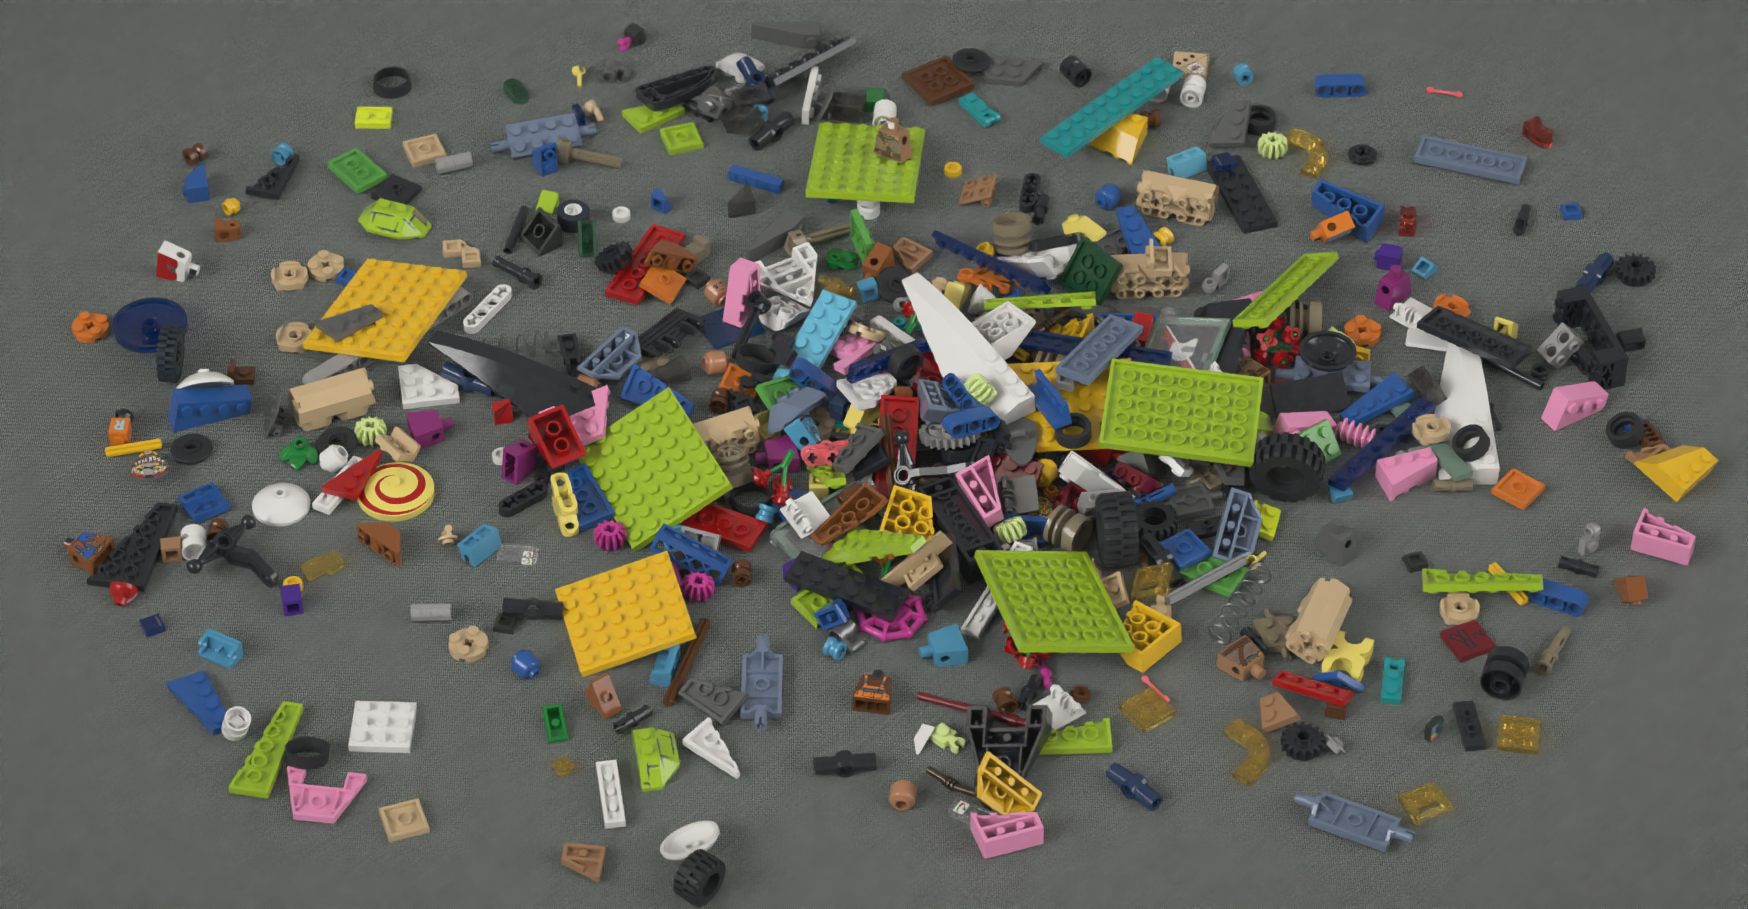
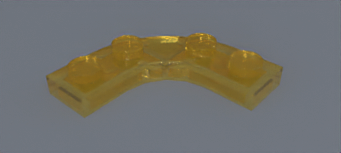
[1285,127,1329,179]
[1224,718,1270,787]

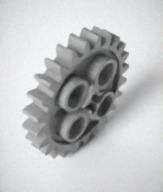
[919,422,982,450]

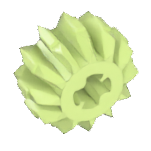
[1258,131,1288,160]
[964,373,997,405]
[354,416,387,447]
[993,516,1027,545]

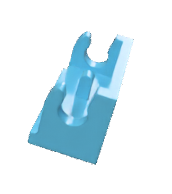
[1166,146,1207,178]

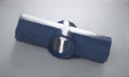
[736,56,775,106]
[1575,252,1614,293]
[441,362,496,397]
[1106,762,1163,811]

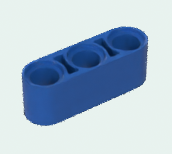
[1314,74,1366,98]
[790,358,839,404]
[942,373,984,411]
[942,406,1000,439]
[1528,579,1589,616]

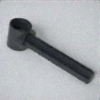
[731,290,772,359]

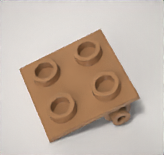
[958,174,998,208]

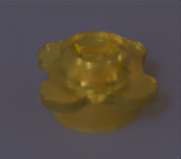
[1031,497,1052,516]
[551,756,575,777]

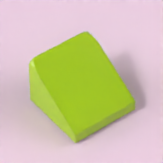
[536,190,559,214]

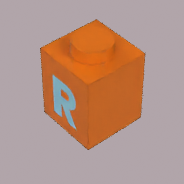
[108,418,132,446]

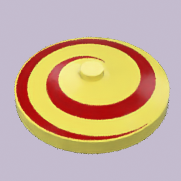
[358,462,435,522]

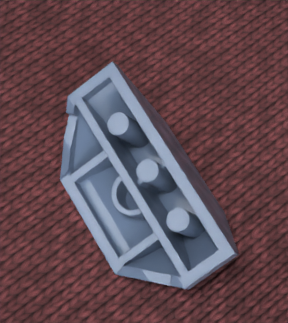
[577,326,642,381]
[917,379,962,424]
[767,387,829,434]
[1212,488,1263,562]

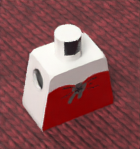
[156,240,200,282]

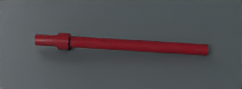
[917,692,1026,727]

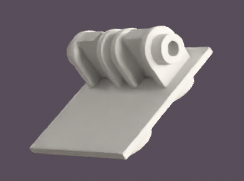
[1389,297,1433,329]
[780,491,830,539]
[1033,684,1086,731]

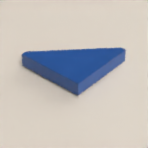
[1312,670,1365,693]

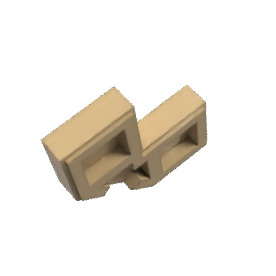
[442,240,481,268]

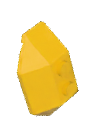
[977,751,1042,815]

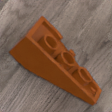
[810,482,889,546]

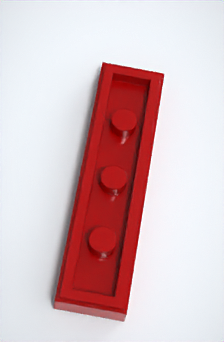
[1272,670,1353,707]

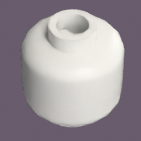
[319,444,348,473]

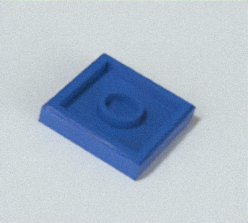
[1159,528,1212,571]

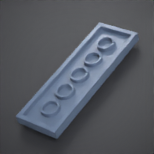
[1414,135,1527,184]
[1055,314,1143,385]

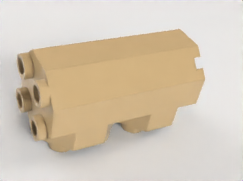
[1136,170,1219,226]
[1110,252,1190,299]
[287,367,376,431]
[693,406,761,454]
[1285,578,1352,664]

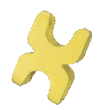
[551,472,579,537]
[1321,630,1374,683]

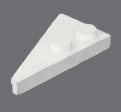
[682,717,740,779]

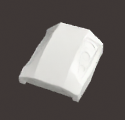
[716,52,765,83]
[759,294,811,331]

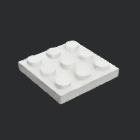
[348,701,417,753]

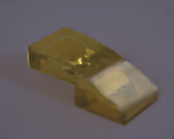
[300,551,346,582]

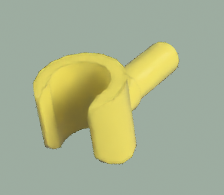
[572,65,586,88]
[1246,551,1267,568]

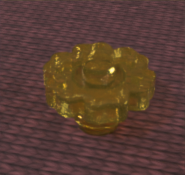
[817,274,854,297]

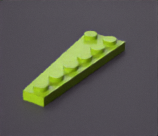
[984,291,1096,312]
[1422,569,1543,594]
[228,701,303,799]

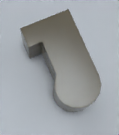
[683,234,710,264]

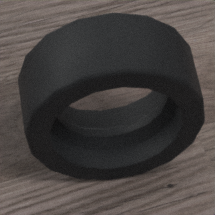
[1247,104,1276,136]
[887,343,923,381]
[1606,412,1644,449]
[1055,413,1091,449]
[1452,424,1490,462]

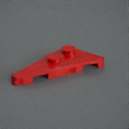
[321,449,383,501]

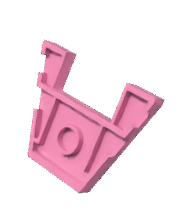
[829,333,877,375]
[539,385,610,446]
[287,766,367,824]

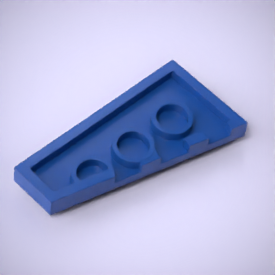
[1115,206,1160,254]
[620,363,696,419]
[1340,372,1415,427]
[567,463,615,532]
[166,670,226,735]

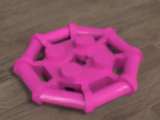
[854,586,928,643]

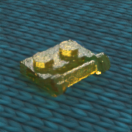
[1131,562,1174,602]
[1398,781,1453,826]

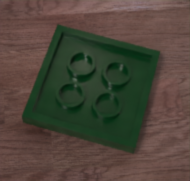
[1058,236,1123,306]

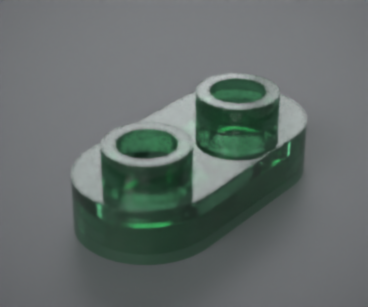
[503,78,529,105]

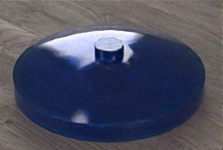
[112,297,188,353]

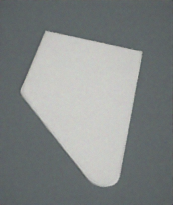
[914,724,935,754]

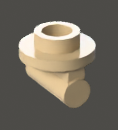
[438,524,458,546]

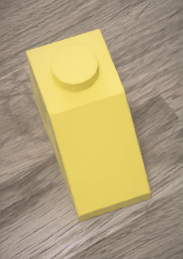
[1062,214,1107,242]
[1493,317,1518,339]

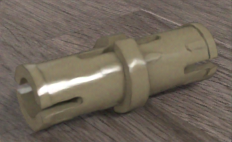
[1432,478,1473,493]

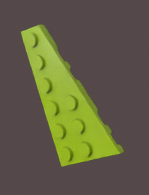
[821,528,927,564]

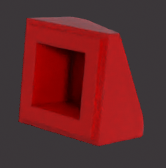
[491,399,513,426]

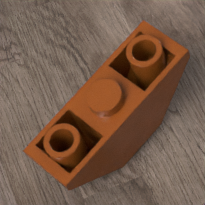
[644,240,699,273]
[356,522,402,567]

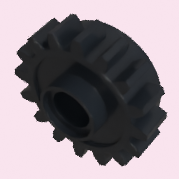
[594,241,634,274]
[1615,253,1656,287]
[1280,721,1326,761]

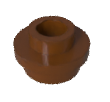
[1070,685,1091,704]

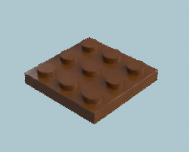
[902,55,975,106]

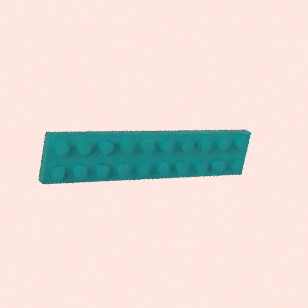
[1040,57,1184,158]

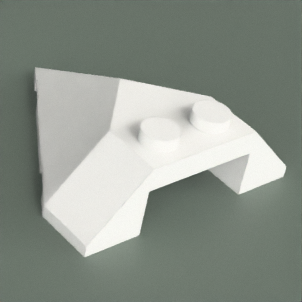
[755,242,817,307]
[996,244,1077,279]
[1058,450,1135,498]

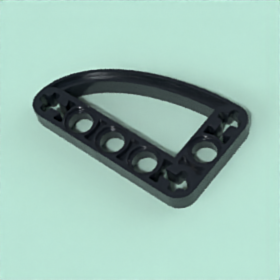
[635,65,717,111]

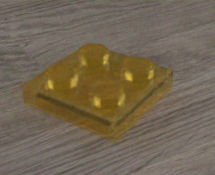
[1119,687,1176,734]
[1496,715,1541,755]

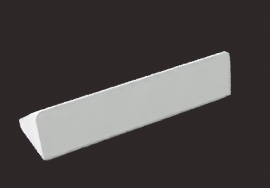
[1405,328,1448,351]

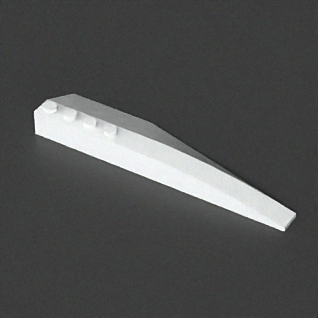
[902,272,1036,435]
[1434,342,1500,485]

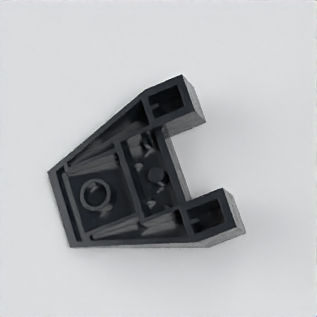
[966,705,1053,779]

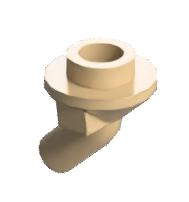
[583,99,604,123]
[932,277,948,294]

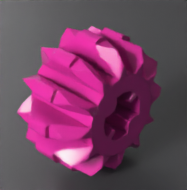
[594,519,627,552]
[682,570,715,603]

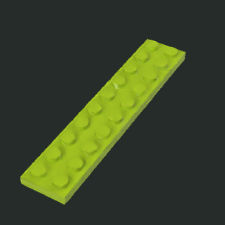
[1232,252,1339,329]

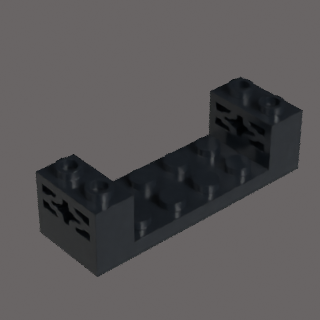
[1553,285,1629,390]
[917,476,1004,584]

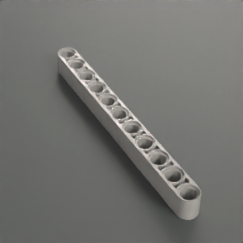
[302,286,473,385]

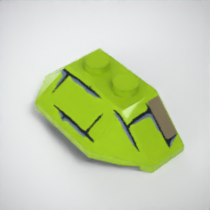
[358,198,432,240]
[631,727,680,792]

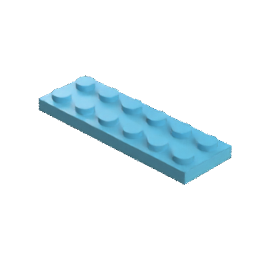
[772,290,857,380]

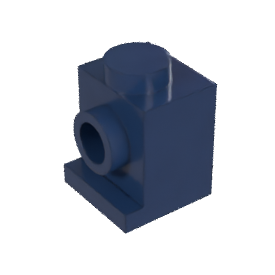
[829,391,851,422]

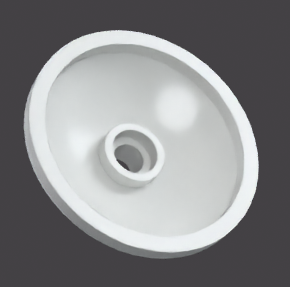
[177,369,234,389]
[252,483,311,526]
[660,821,720,861]

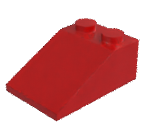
[527,404,587,469]

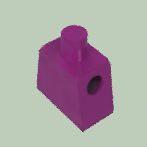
[1374,265,1411,312]
[406,410,453,449]
[754,435,800,473]
[501,440,539,486]

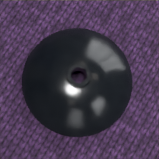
[1299,331,1356,372]

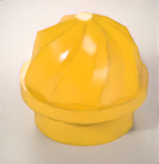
[222,198,240,216]
[976,242,994,261]

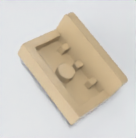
[1145,238,1172,277]
[375,427,421,462]

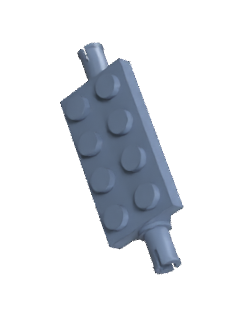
[490,113,596,160]
[1275,356,1388,392]
[741,634,783,731]
[1294,791,1416,852]

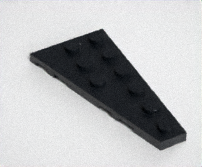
[86,502,178,592]

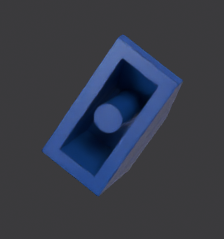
[182,164,210,203]
[813,598,850,630]

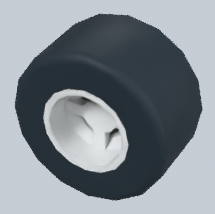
[557,200,590,233]

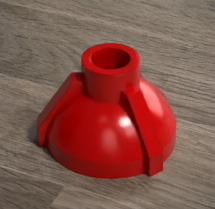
[109,582,138,607]

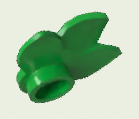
[825,248,857,270]
[280,437,318,471]

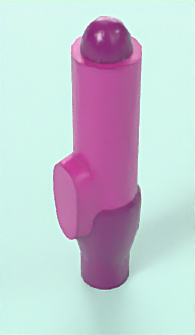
[1038,658,1052,690]

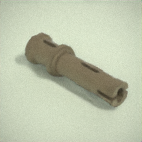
[1535,627,1571,675]

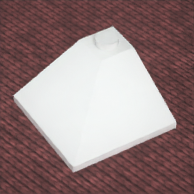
[972,301,1036,361]

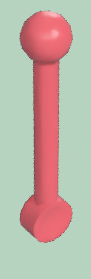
[1426,87,1463,98]
[1141,675,1170,704]

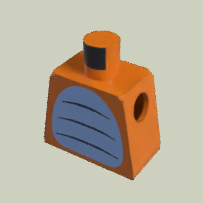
[1309,211,1355,244]

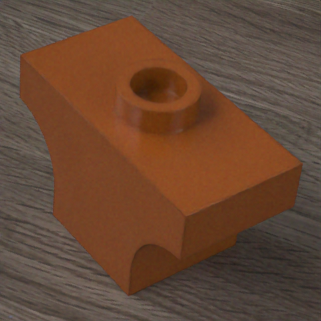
[584,673,622,719]

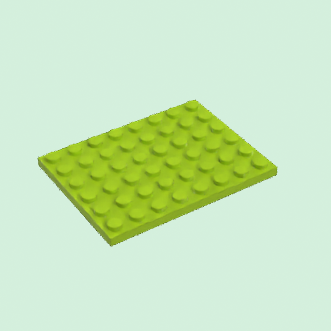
[806,122,925,203]
[1098,359,1264,467]
[579,387,733,553]
[974,550,1134,654]

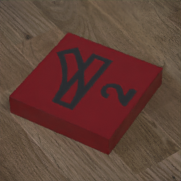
[1440,619,1496,663]

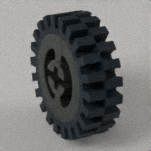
[156,323,185,383]

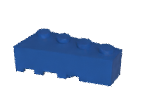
[1312,179,1385,243]
[168,385,252,433]

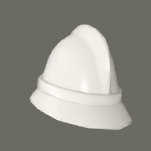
[968,283,996,316]

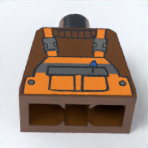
[852,670,891,715]

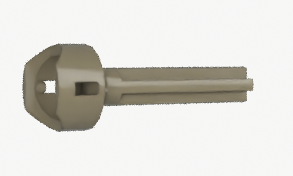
[556,138,623,168]
[784,224,850,256]

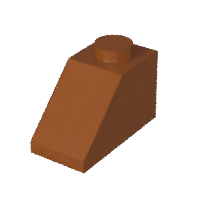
[1613,575,1648,605]

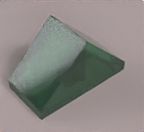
[578,220,597,257]

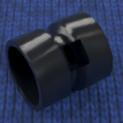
[1060,55,1092,87]

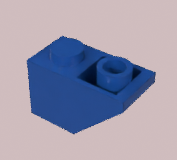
[532,142,558,177]

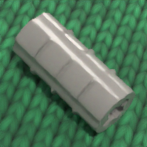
[434,151,473,175]
[411,602,452,622]

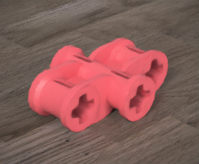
[800,440,849,467]

